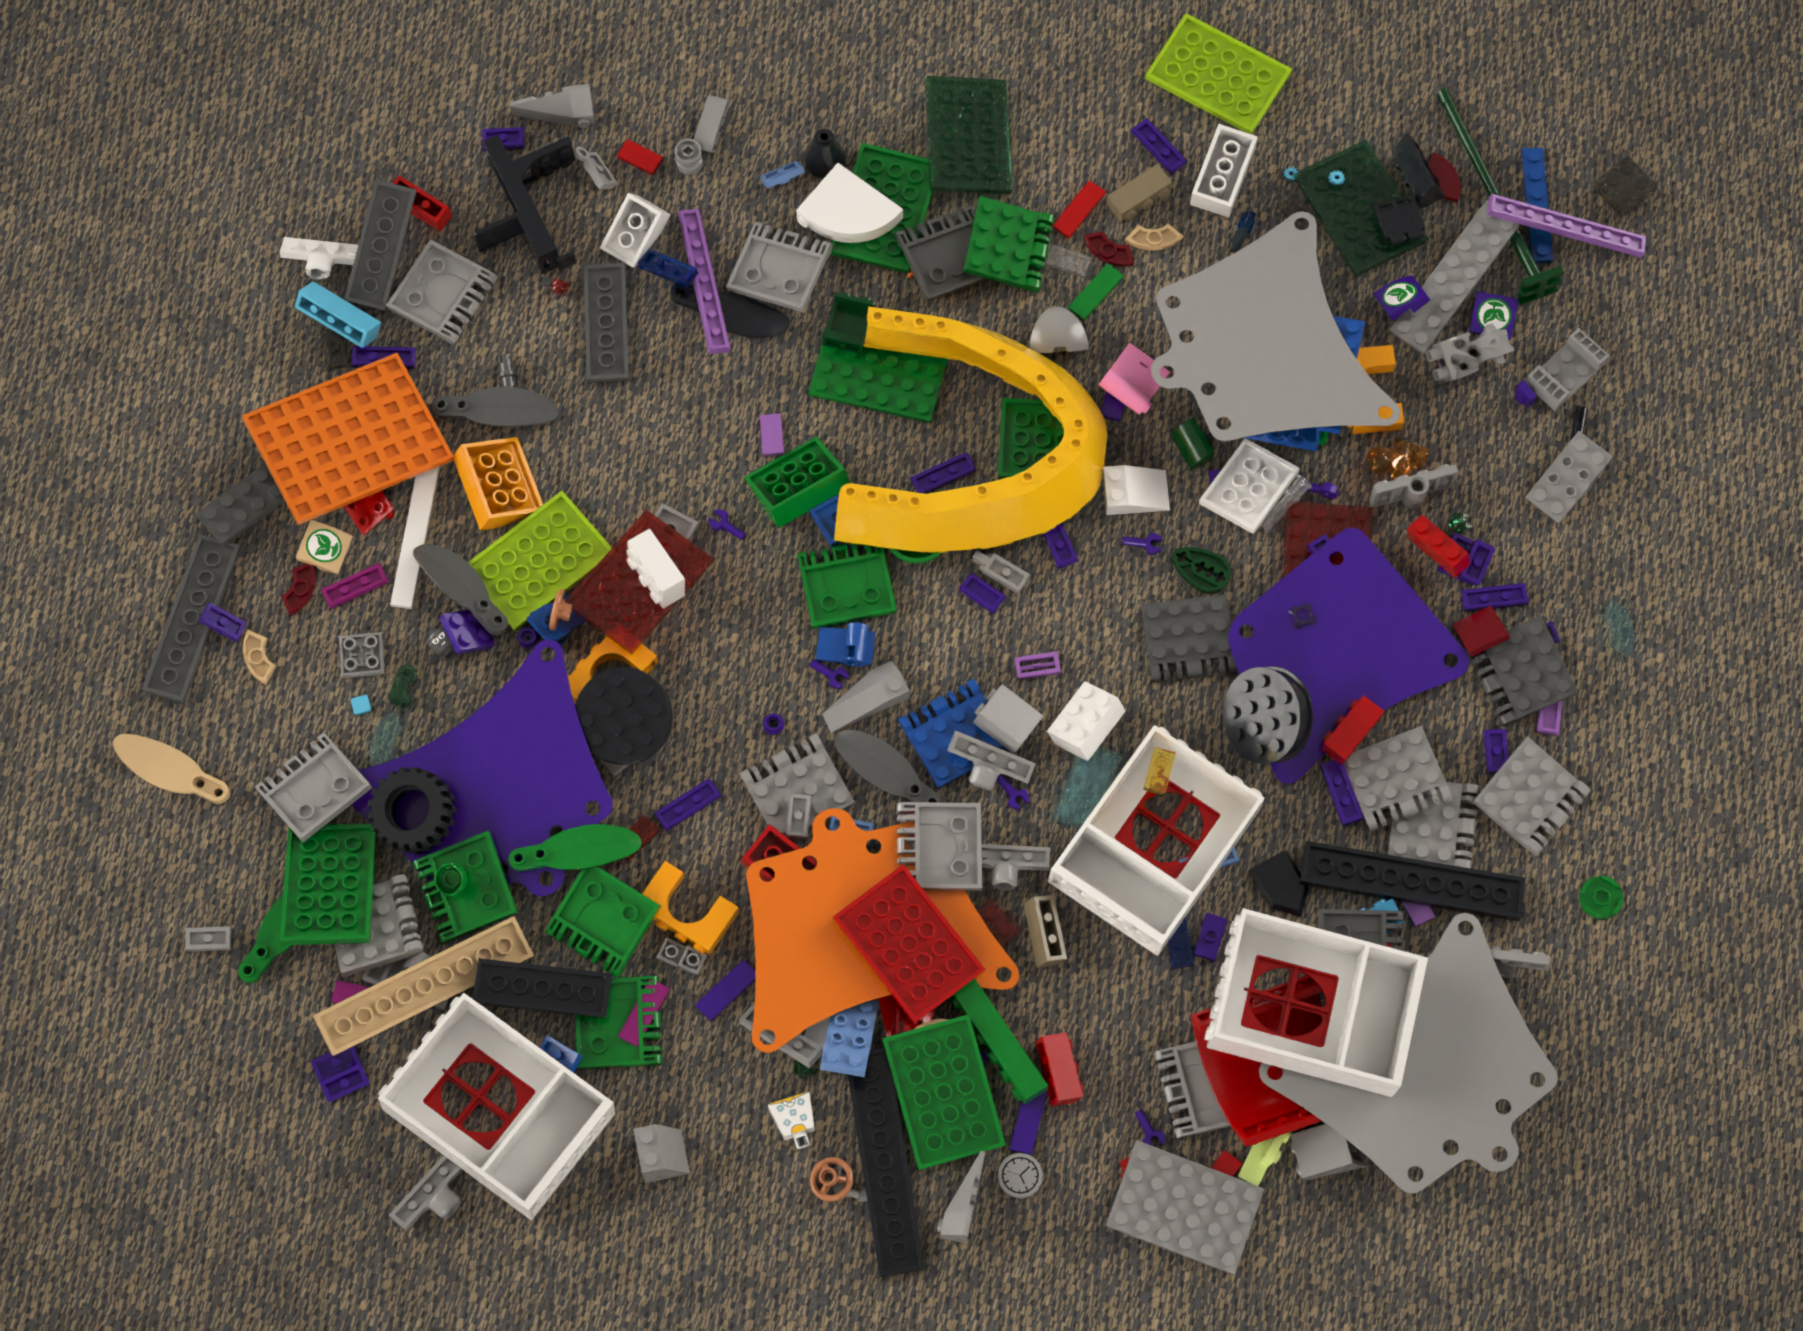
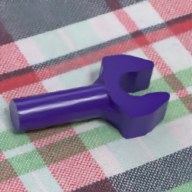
[1298,481,1339,499]
[708,510,746,540]
[1122,533,1162,555]
[810,659,849,689]
[997,774,1029,811]
[1135,1109,1165,1146]

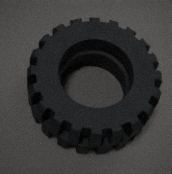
[368,767,457,854]

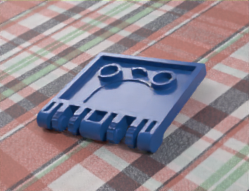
[897,678,1009,789]

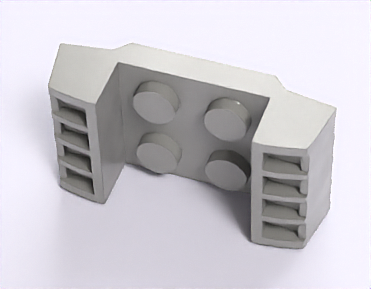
[1525,328,1610,411]

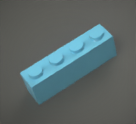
[295,281,381,348]

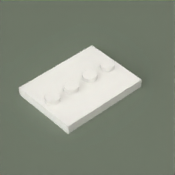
[1199,438,1299,534]

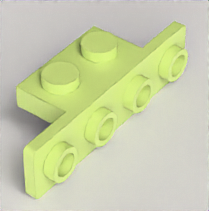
[1238,1132,1292,1186]

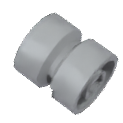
[675,138,703,175]

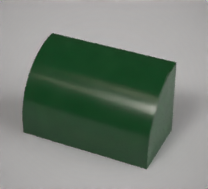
[1170,417,1214,470]

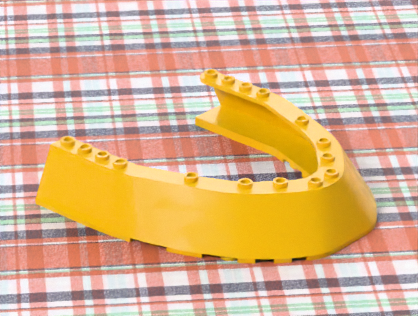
[834,307,1108,553]

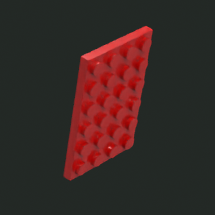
[832,864,986,1024]

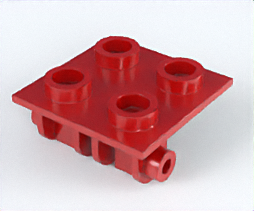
[343,491,395,536]

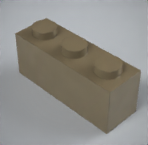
[1106,164,1172,222]
[1024,895,1067,968]

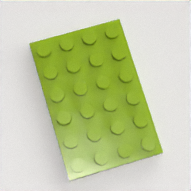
[1145,13,1292,135]
[468,491,616,632]

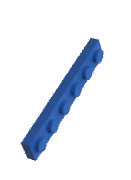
[1521,148,1553,263]

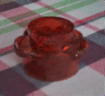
[549,278,569,295]

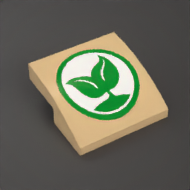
[296,520,353,575]

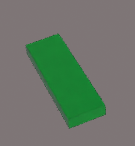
[1068,263,1124,322]

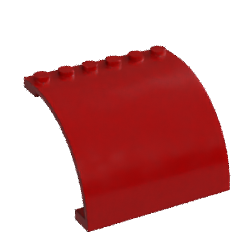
[1191,976,1323,1147]

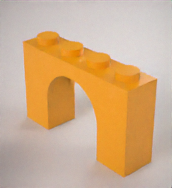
[1347,345,1404,434]
[568,624,658,704]
[642,861,739,955]

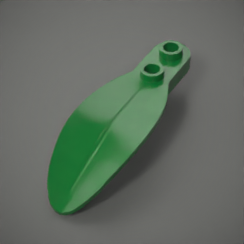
[508,824,642,872]
[238,894,292,983]

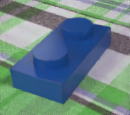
[540,1035,583,1073]

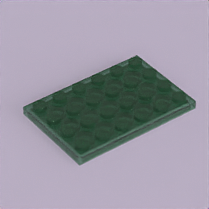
[924,76,1013,194]
[1294,140,1428,277]

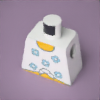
[768,1091,815,1149]

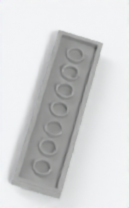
[1389,200,1521,355]

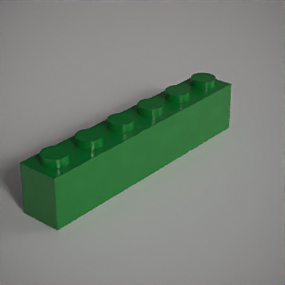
[949,979,1048,1105]

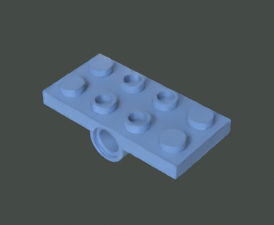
[820,1000,879,1077]

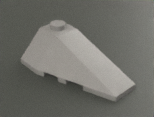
[509,84,595,128]
[822,661,910,733]
[937,1151,985,1244]

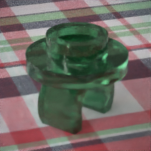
[1449,513,1472,534]
[794,1060,818,1079]

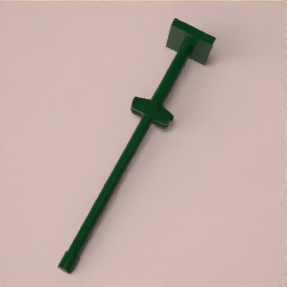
[1437,88,1564,305]

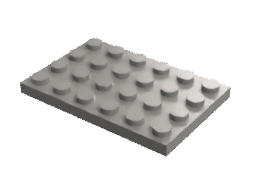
[1105,1140,1264,1275]

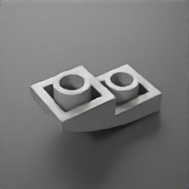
[655,937,707,975]

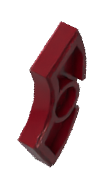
[1428,152,1461,203]
[1083,231,1134,267]
[281,563,316,616]

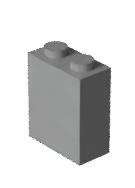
[973,684,1043,754]

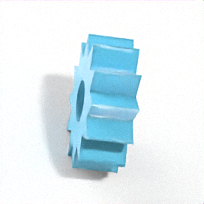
[1283,167,1299,182]
[1329,170,1345,186]

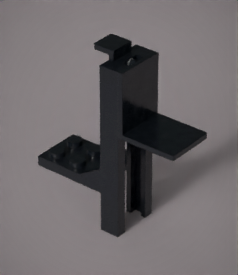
[474,135,577,274]

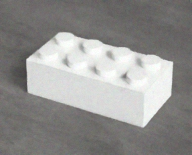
[1190,124,1258,218]

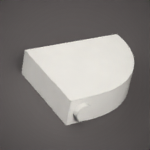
[796,163,903,243]

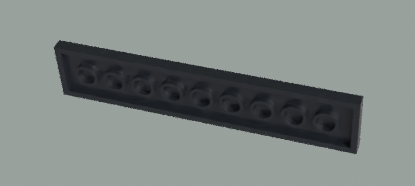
[1300,841,1525,921]
[847,1048,925,1277]

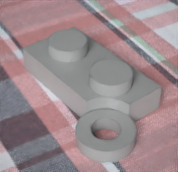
[574,146,618,189]

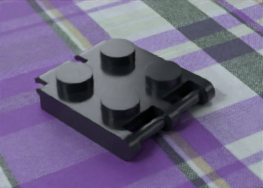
[1372,193,1426,246]

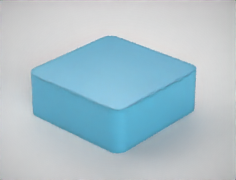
[351,695,372,716]

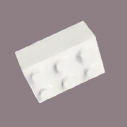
[626,528,685,609]
[1047,681,1125,761]

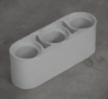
[694,95,729,153]

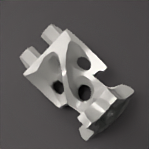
[1425,323,1514,383]

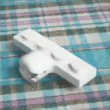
[280,237,358,281]

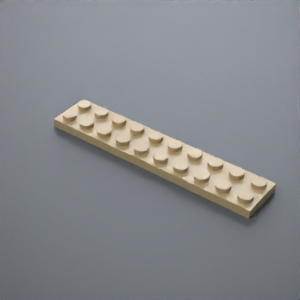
[313,916,534,1056]

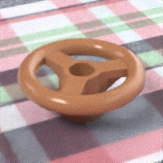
[549,589,573,631]
[810,1157,853,1202]

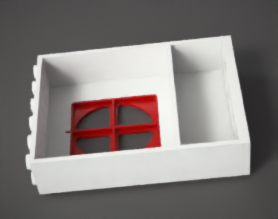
[1048,725,1265,956]
[1204,908,1428,1097]
[378,993,615,1221]

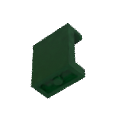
[822,292,876,355]

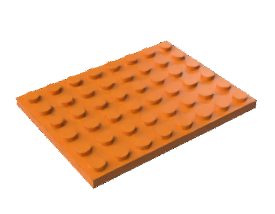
[242,353,454,525]

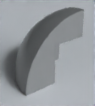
[1030,306,1089,353]

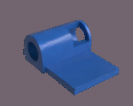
[526,593,591,645]
[816,622,875,667]

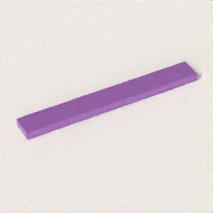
[1487,194,1646,258]
[678,209,730,354]

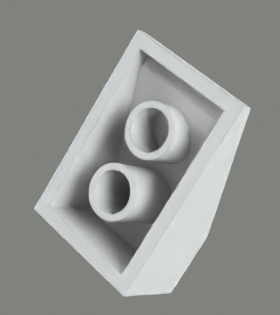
[600,193,671,268]
[1102,465,1170,515]

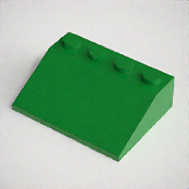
[744,436,850,528]

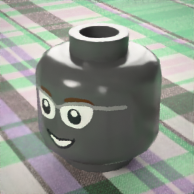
[427,625,455,657]

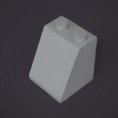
[634,1124,690,1183]
[1290,1124,1366,1180]

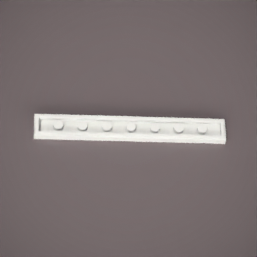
[390,466,440,609]

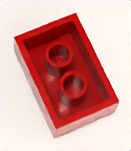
[740,824,817,882]

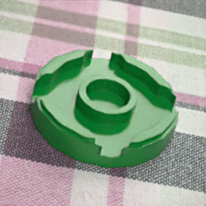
[1579,876,1624,919]

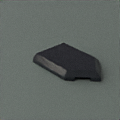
[1249,850,1309,917]

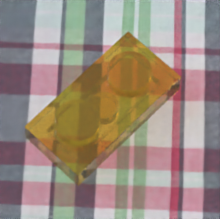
[1143,747,1176,796]

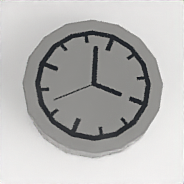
[997,1153,1043,1199]

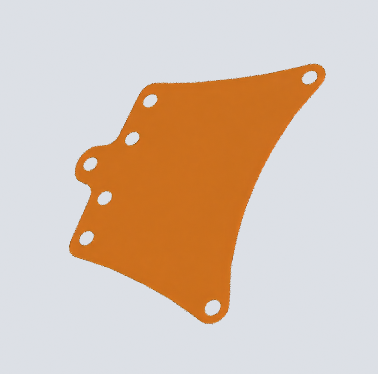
[746,808,1019,1053]

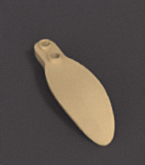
[113,734,230,804]

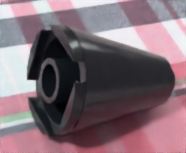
[805,129,846,179]

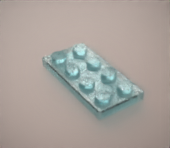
[1051,746,1123,830]

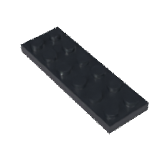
[473,958,612,1019]

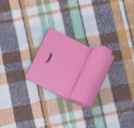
[1098,342,1170,415]

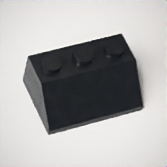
[1392,133,1445,208]

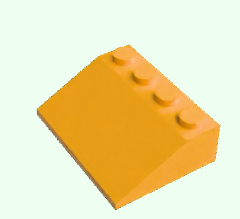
[453,437,543,531]

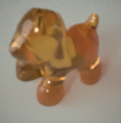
[1367,438,1430,481]

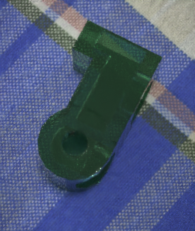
[388,664,418,709]

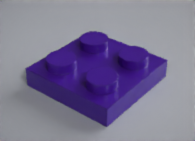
[439,609,495,655]

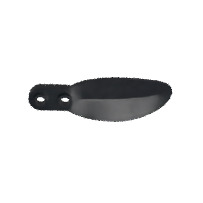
[670,282,790,338]

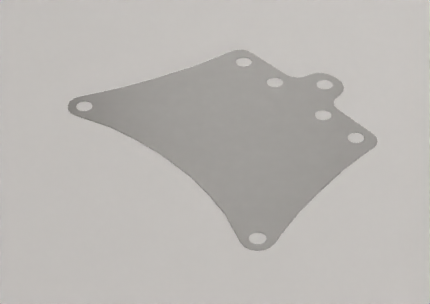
[1151,211,1401,441]
[1259,913,1558,1194]

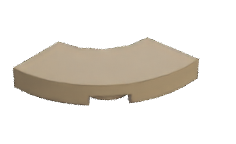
[1125,224,1184,251]
[242,630,276,685]

